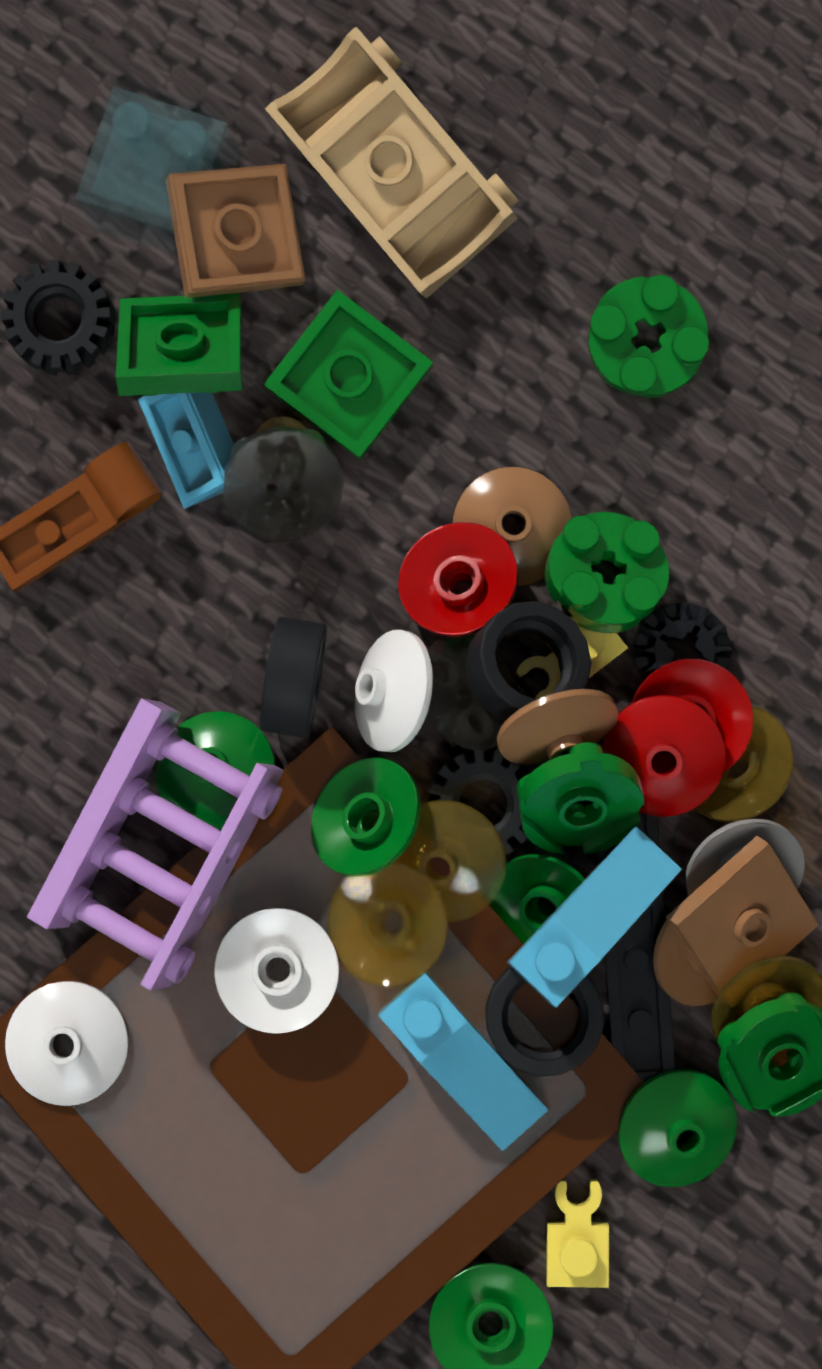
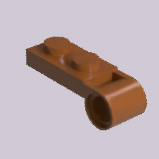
[0,441,163,593]

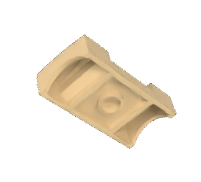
[265,26,519,299]

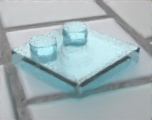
[75,86,228,234]

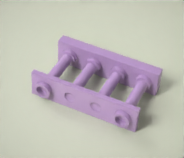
[27,698,284,991]

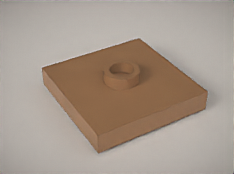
[165,164,306,298]
[666,836,818,1005]

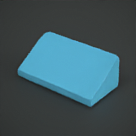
[138,392,250,509]

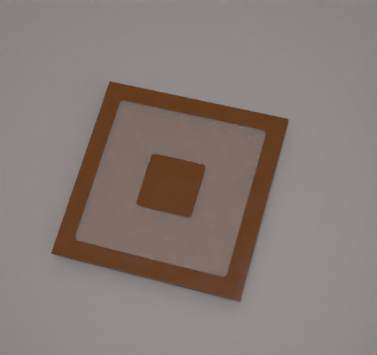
[0,726,644,1369]

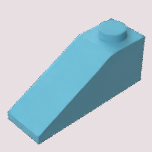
[506,826,682,1007]
[378,970,549,1151]

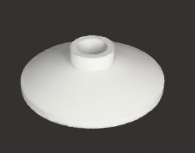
[355,630,433,752]
[214,908,339,1033]
[5,981,129,1106]

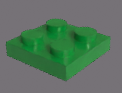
[263,289,433,461]
[116,293,242,396]

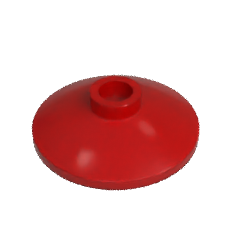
[398,522,519,637]
[632,659,753,772]
[602,695,726,817]

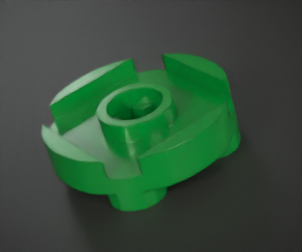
[587,275,709,398]
[545,512,669,633]
[517,742,644,854]
[717,992,822,1117]

